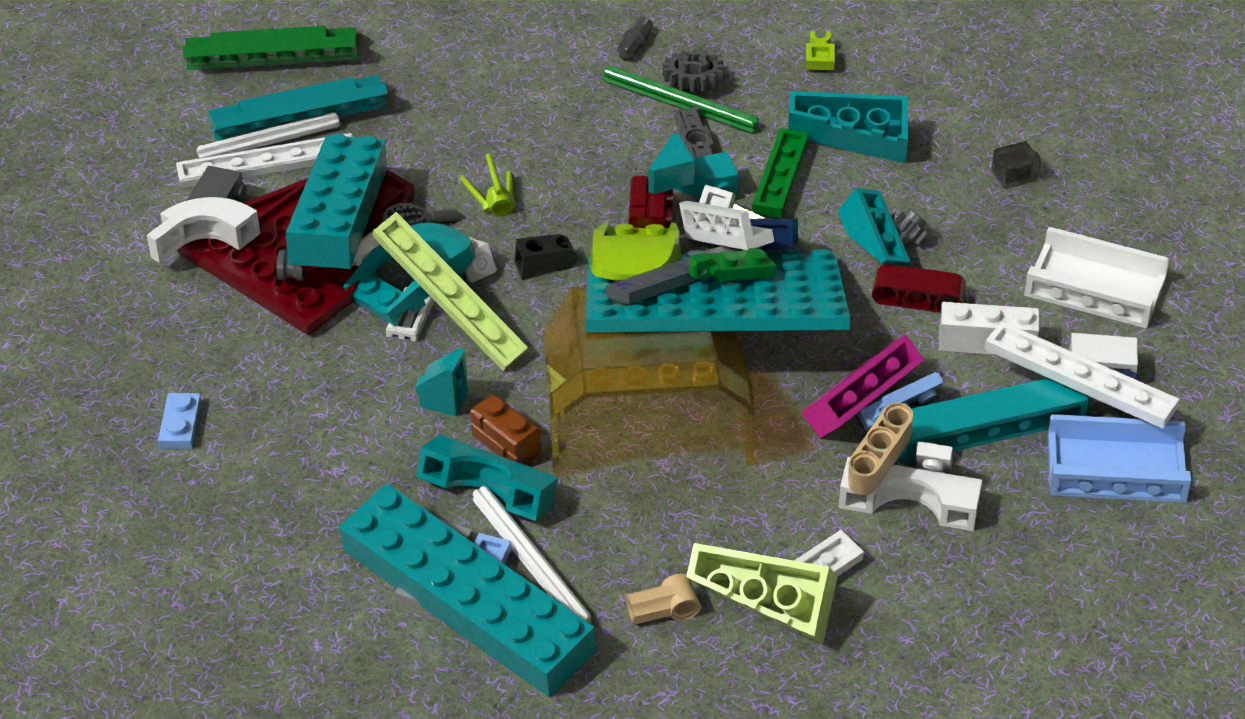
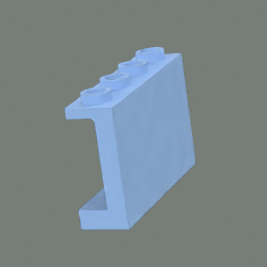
[1047,415,1191,503]

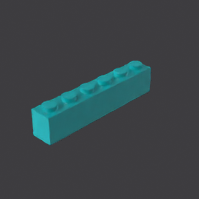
[898,378,1088,464]

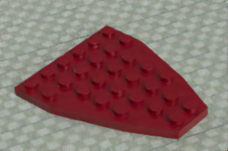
[177,170,415,335]

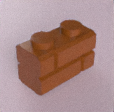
[470,394,541,465]

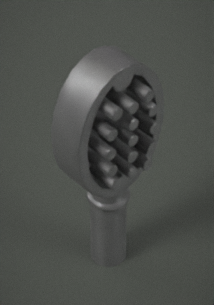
[380,203,459,226]

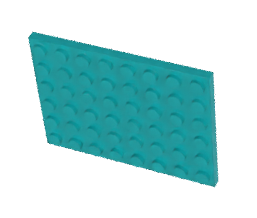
[585,249,850,332]

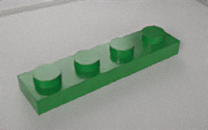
[752,128,809,218]

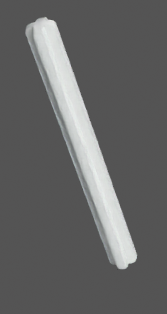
[473,486,591,624]

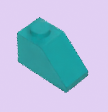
[675,152,738,198]
[416,348,469,417]

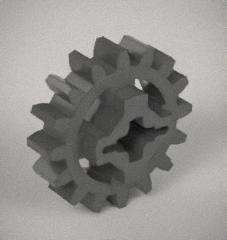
[662,50,725,92]

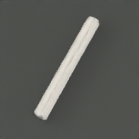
[197,112,340,159]

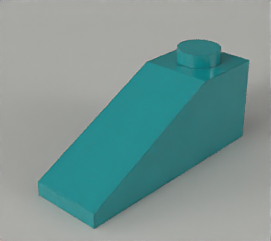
[837,188,911,266]

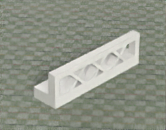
[679,201,774,250]

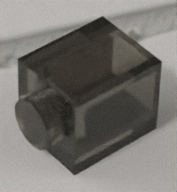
[991,141,1041,190]

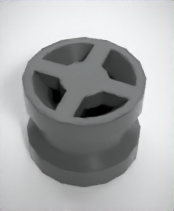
[277,250,307,282]

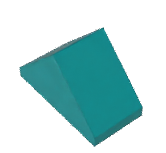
[648,133,695,194]

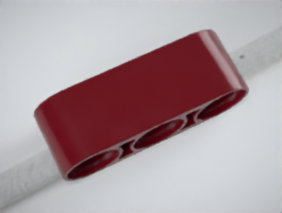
[872,264,966,313]

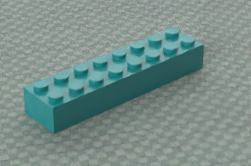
[338,483,597,697]

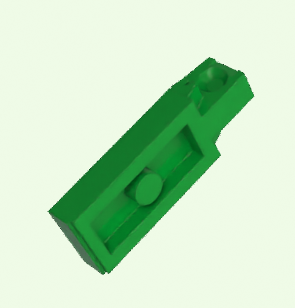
[688,248,777,282]

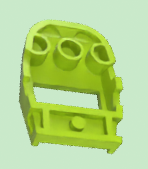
[589,221,682,280]

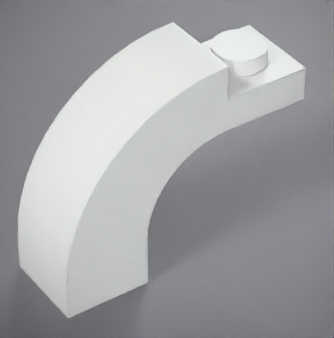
[147,197,260,263]

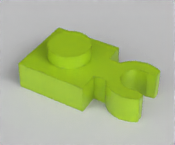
[806,31,835,70]

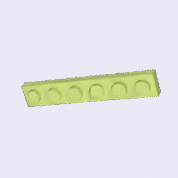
[372,212,528,371]

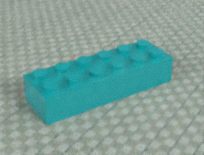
[286,134,387,269]

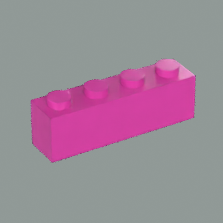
[801,334,924,438]

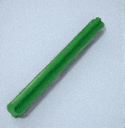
[603,66,759,133]

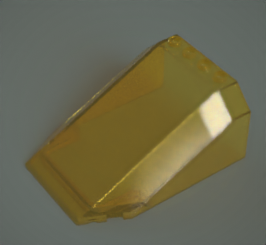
[543,286,755,477]

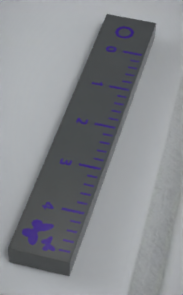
[606,246,762,305]

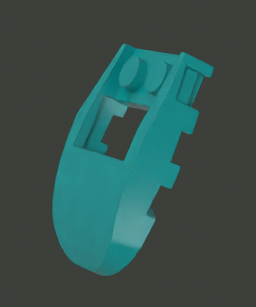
[343,223,475,327]

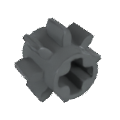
[892,208,928,246]

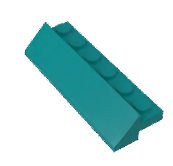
[207,75,388,142]

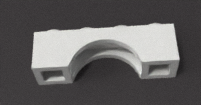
[839,457,982,531]

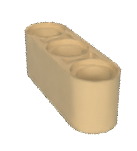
[848,402,913,495]

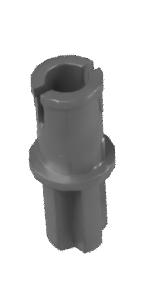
[616,16,653,59]

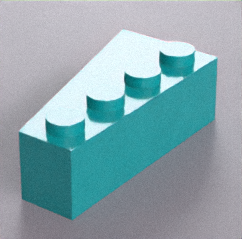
[788,91,908,163]

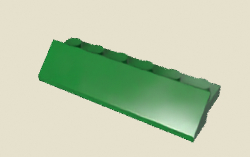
[183,25,358,70]

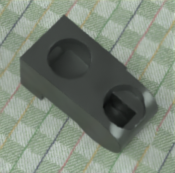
[514,234,577,280]

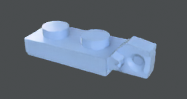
[857,372,944,431]

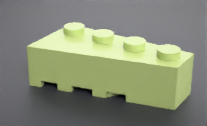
[686,543,838,644]

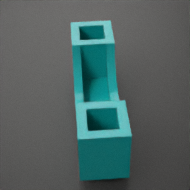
[416,435,559,521]

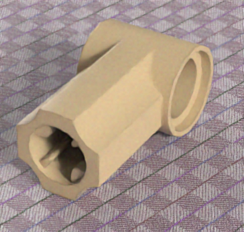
[626,574,701,625]

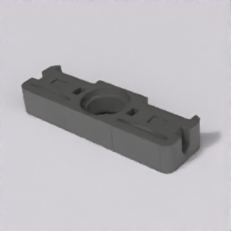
[675,107,714,158]

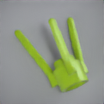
[460,153,516,217]

